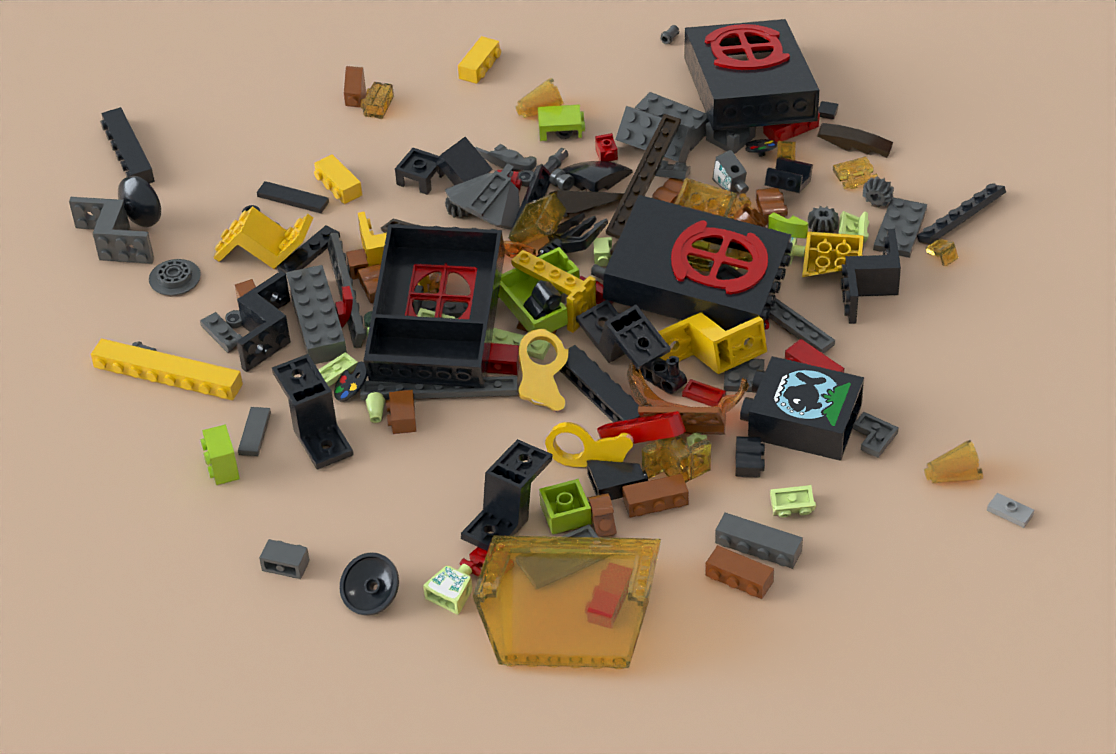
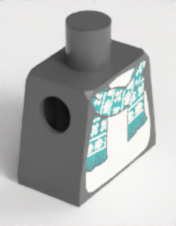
[712,150,749,195]

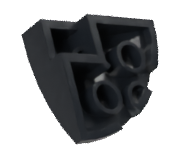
[562,161,633,192]

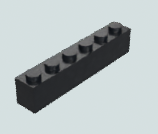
[100,107,155,183]
[559,345,643,422]

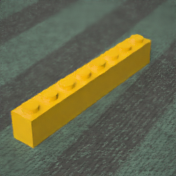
[91,338,243,400]

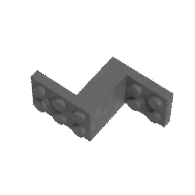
[69,197,154,264]

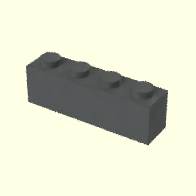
[715,512,803,569]

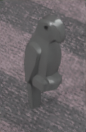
[475,144,537,171]

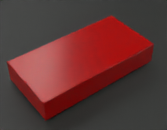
[682,379,726,407]

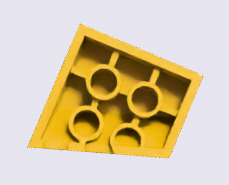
[802,232,864,277]

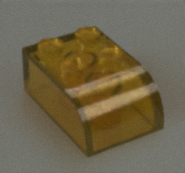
[675,178,737,218]
[508,193,566,246]

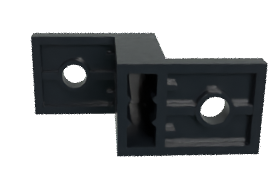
[841,229,901,324]
[236,271,291,372]
[576,299,671,370]
[272,354,354,470]
[461,439,553,555]

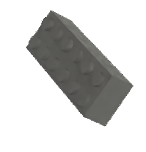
[286,265,347,364]

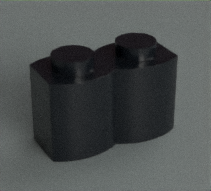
[523,280,562,320]
[735,436,765,477]

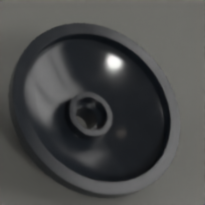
[118,176,161,227]
[339,552,399,616]

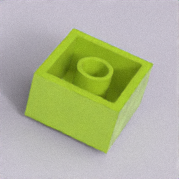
[200,424,240,485]
[539,479,592,535]

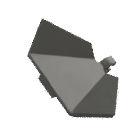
[445,163,520,230]

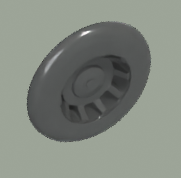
[149,259,201,296]

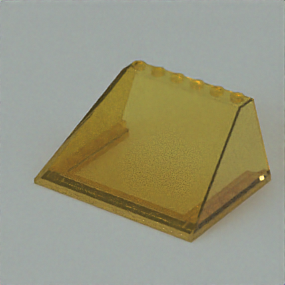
[473,535,661,669]

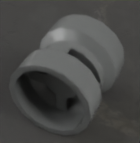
[549,168,575,191]

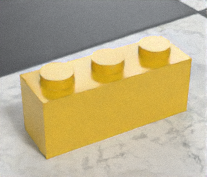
[458,36,501,84]
[314,154,362,204]

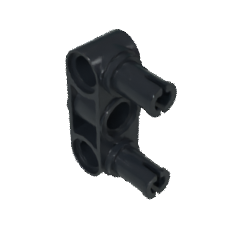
[633,341,687,395]

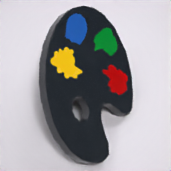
[745,139,777,157]
[334,361,367,402]

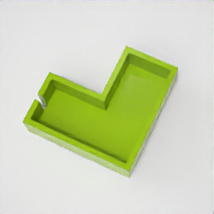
[499,247,580,332]

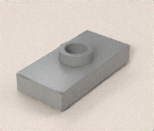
[987,493,1034,528]

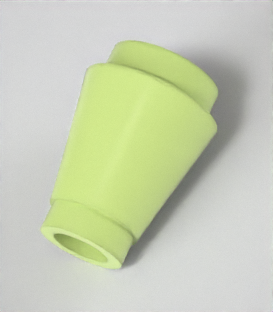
[366,392,385,423]

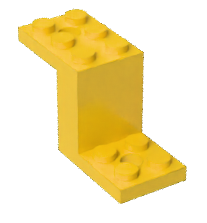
[213,206,314,269]
[357,211,430,293]
[658,312,767,374]

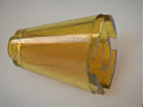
[515,78,564,118]
[924,440,983,483]

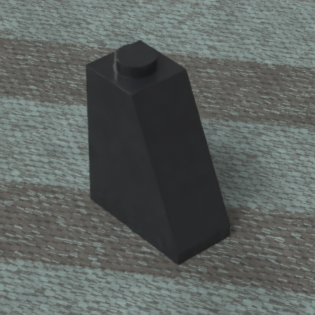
[587,460,648,500]

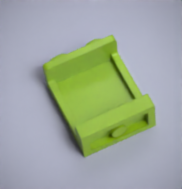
[538,105,585,141]

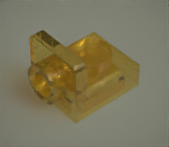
[926,239,958,266]

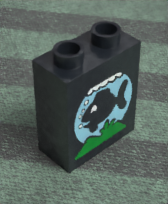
[740,356,864,461]

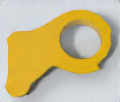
[518,329,569,412]
[545,422,634,467]

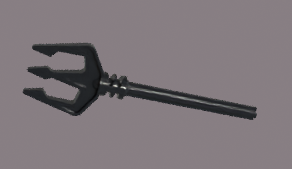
[461,213,608,316]

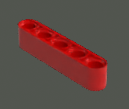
[597,411,686,444]

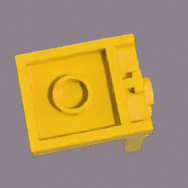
[511,250,596,333]

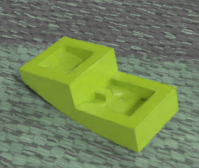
[768,212,808,239]

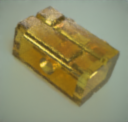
[361,82,394,119]

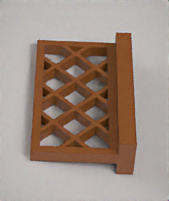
[638,406,726,435]

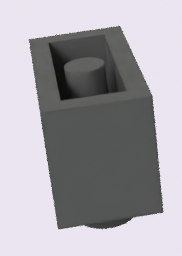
[259,539,310,579]

